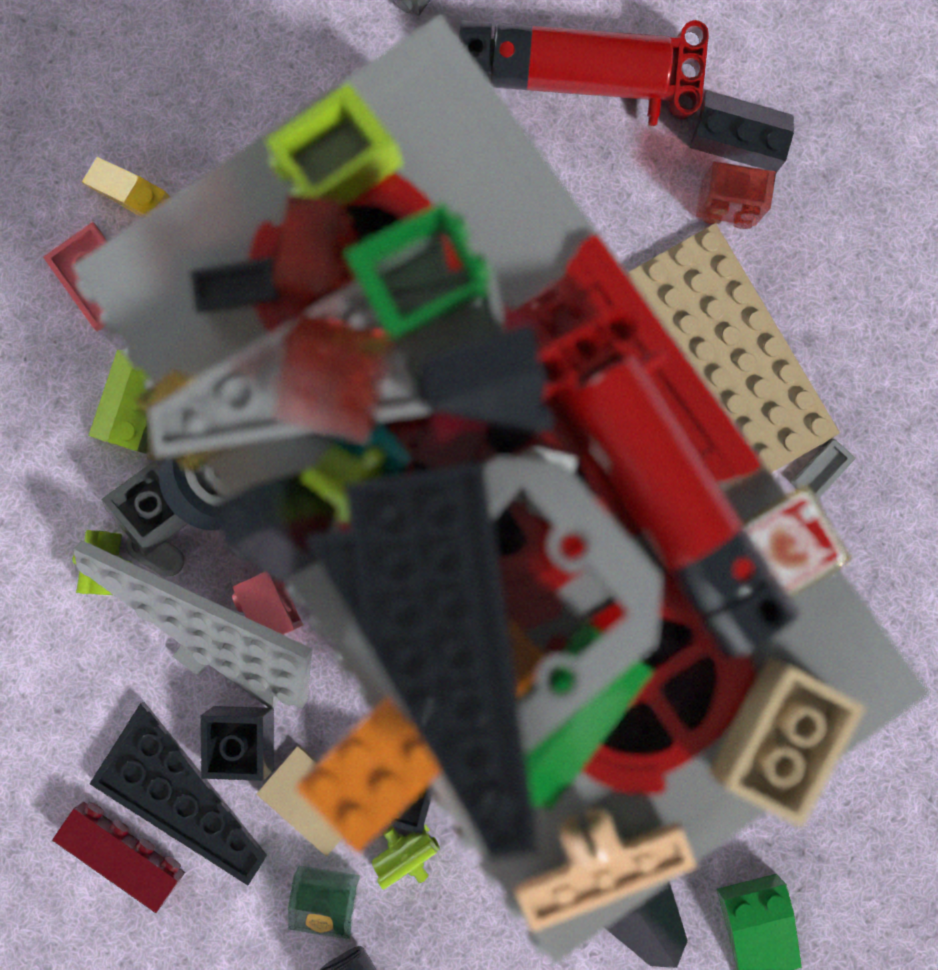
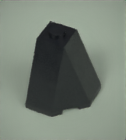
[413,323,553,434]
[210,470,338,581]
[605,882,688,968]

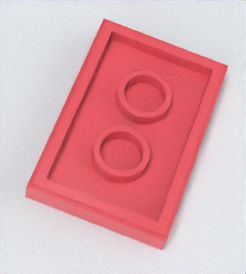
[43,222,108,332]

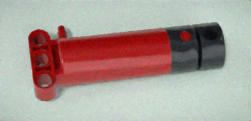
[459,20,709,126]
[539,308,800,658]

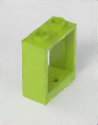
[265,82,404,222]

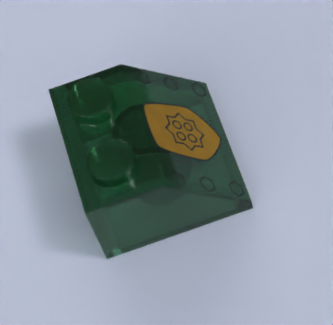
[288,865,360,940]

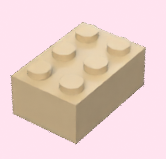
[708,657,865,828]

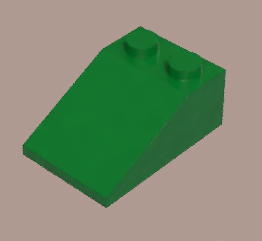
[716,873,802,970]

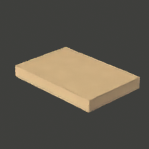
[256,745,342,857]

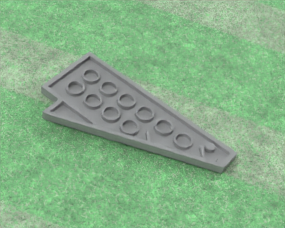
[149,231,505,457]
[74,540,313,709]

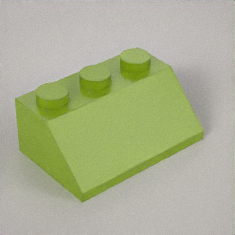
[88,349,157,454]

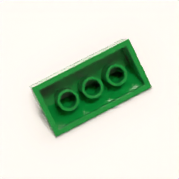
[520,619,653,812]

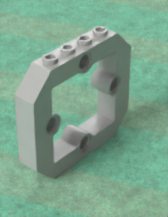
[346,457,661,752]

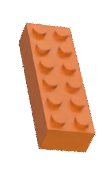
[295,615,549,854]

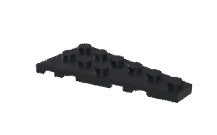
[89,702,267,886]

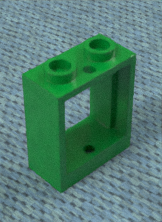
[345,201,493,345]

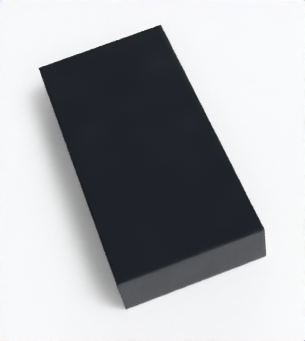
[189,257,281,315]

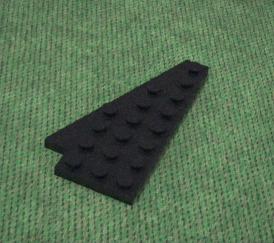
[307,462,541,861]

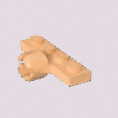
[515,808,696,932]

